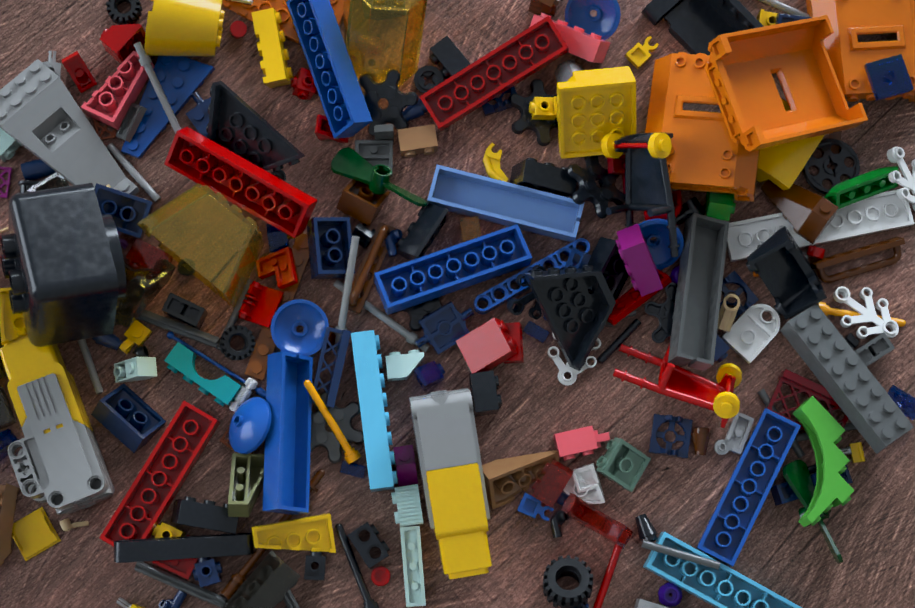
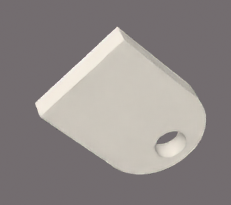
[721,304,780,364]

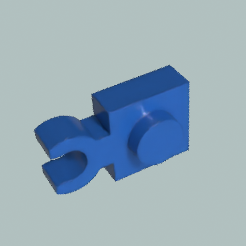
[517,493,554,521]

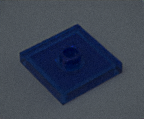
[864,54,914,101]

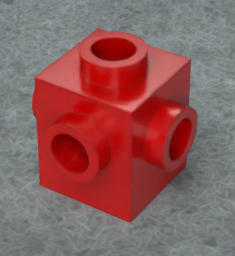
[291,68,317,100]

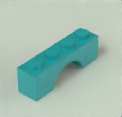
[164,342,242,407]

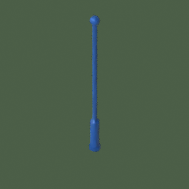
[167,331,266,400]

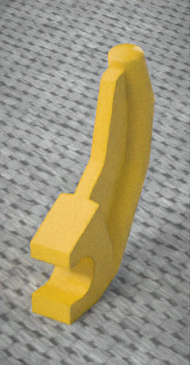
[483,143,509,183]

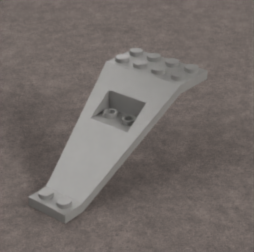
[0,59,140,196]

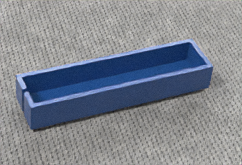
[262,351,313,515]

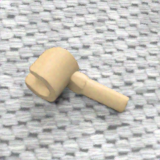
[59,518,89,531]

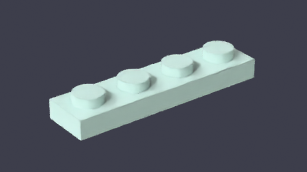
[400,526,426,607]

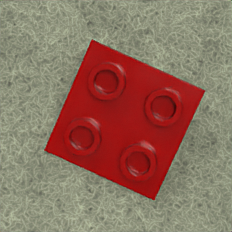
[238,281,284,328]

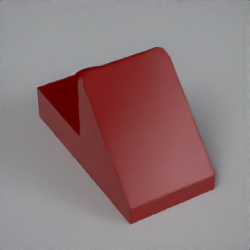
[61,51,97,93]
[315,114,349,144]

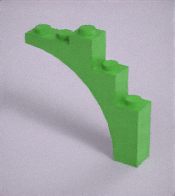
[793,396,855,527]

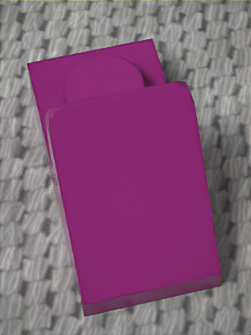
[393,445,418,487]

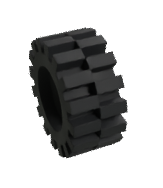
[106,0,142,25]
[219,325,256,361]

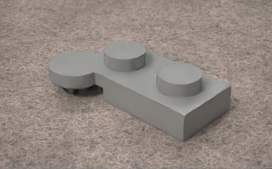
[714,412,754,455]

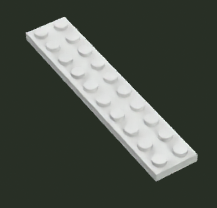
[727,189,915,262]

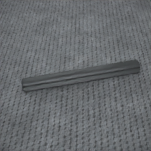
[128,305,220,348]
[134,562,227,608]

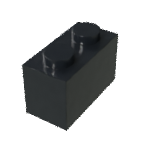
[429,36,470,79]

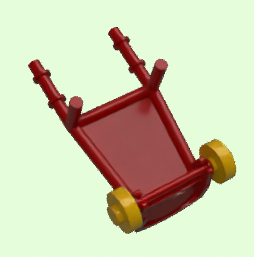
[613,344,742,428]

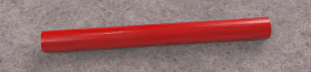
[593,539,624,608]

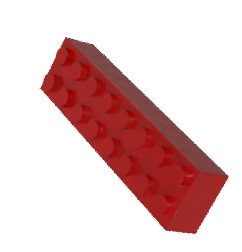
[419,16,569,131]
[164,127,318,238]
[99,401,221,547]

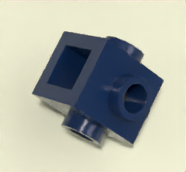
[192,557,223,588]

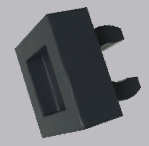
[352,222,375,249]

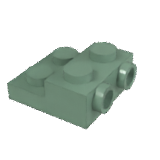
[596,437,651,492]

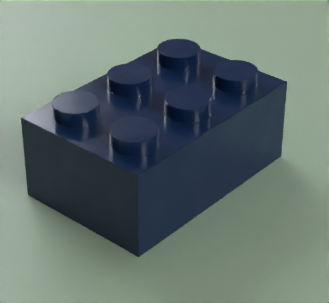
[307,217,355,279]

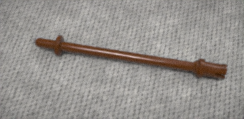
[221,469,325,600]

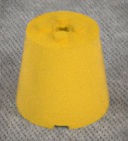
[145,0,225,57]

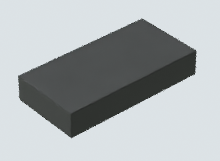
[116,103,147,143]
[374,124,394,142]

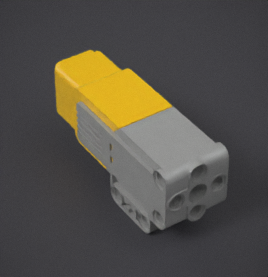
[0,334,115,515]
[409,388,492,579]

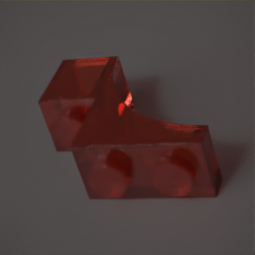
[561,493,633,549]

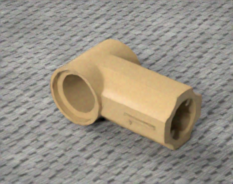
[718,293,741,332]

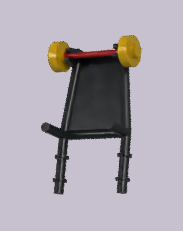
[601,132,680,257]

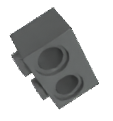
[854,332,895,367]

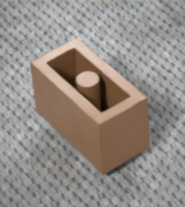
[397,124,438,158]

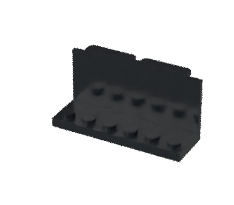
[663,0,764,55]

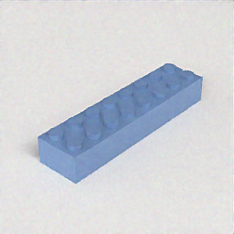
[427,164,585,243]

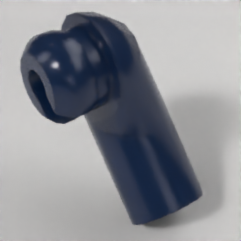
[385,229,403,257]
[158,590,187,608]

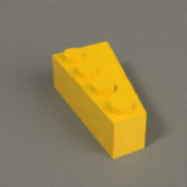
[251,8,294,89]

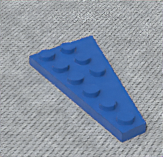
[121,56,215,159]

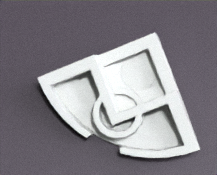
[556,463,605,504]

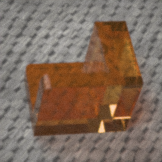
[459,216,481,243]

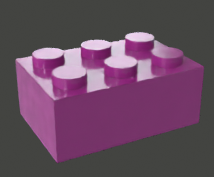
[615,224,663,297]

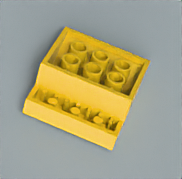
[757,99,824,190]

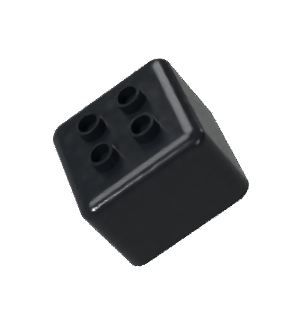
[0,183,127,347]

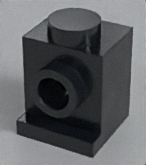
[304,552,327,581]

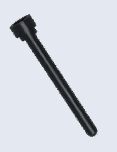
[335,523,379,608]

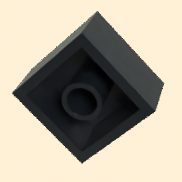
[469,370,502,417]

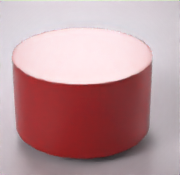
[230,20,247,39]
[807,245,826,259]

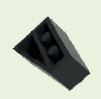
[510,158,577,198]
[170,496,239,534]

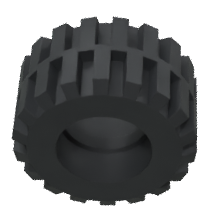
[543,555,593,608]

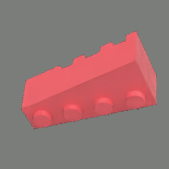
[529,12,611,64]
[81,50,154,130]

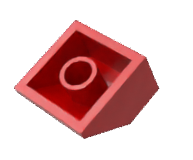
[100,24,146,64]

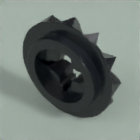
[414,66,444,93]

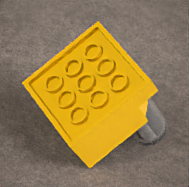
[554,60,636,159]

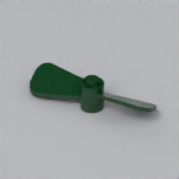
[331,147,428,207]
[783,460,843,564]

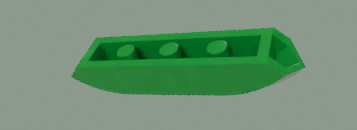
[824,166,900,209]

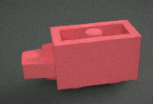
[553,426,610,461]

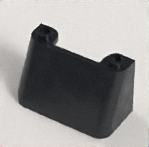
[746,226,827,320]

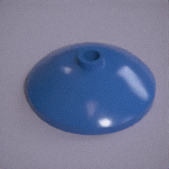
[565,0,621,40]
[639,219,684,270]
[271,299,329,356]
[228,397,272,454]

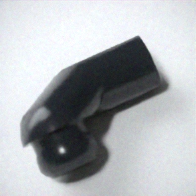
[550,510,569,538]

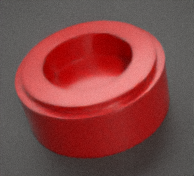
[371,566,391,586]

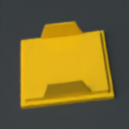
[12,507,61,561]

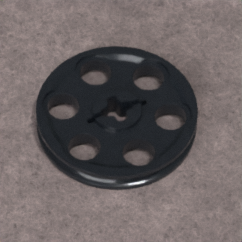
[802,139,860,194]

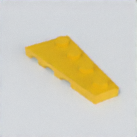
[251,513,336,553]

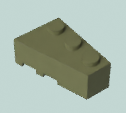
[228,453,264,517]

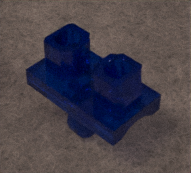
[887,385,915,420]

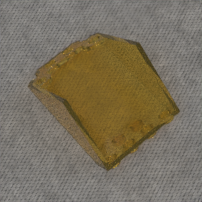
[343,0,427,88]

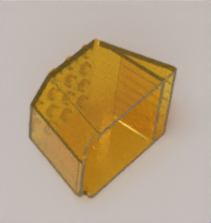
[137,183,264,308]

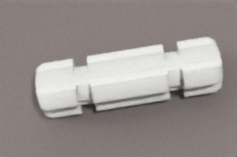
[229,378,258,413]

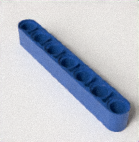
[474,238,590,315]

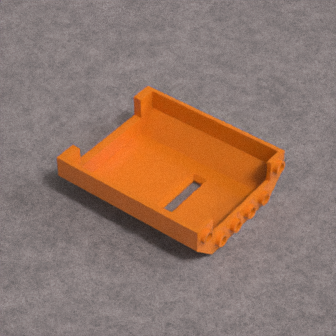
[806,0,915,102]
[705,15,868,152]
[645,52,760,202]

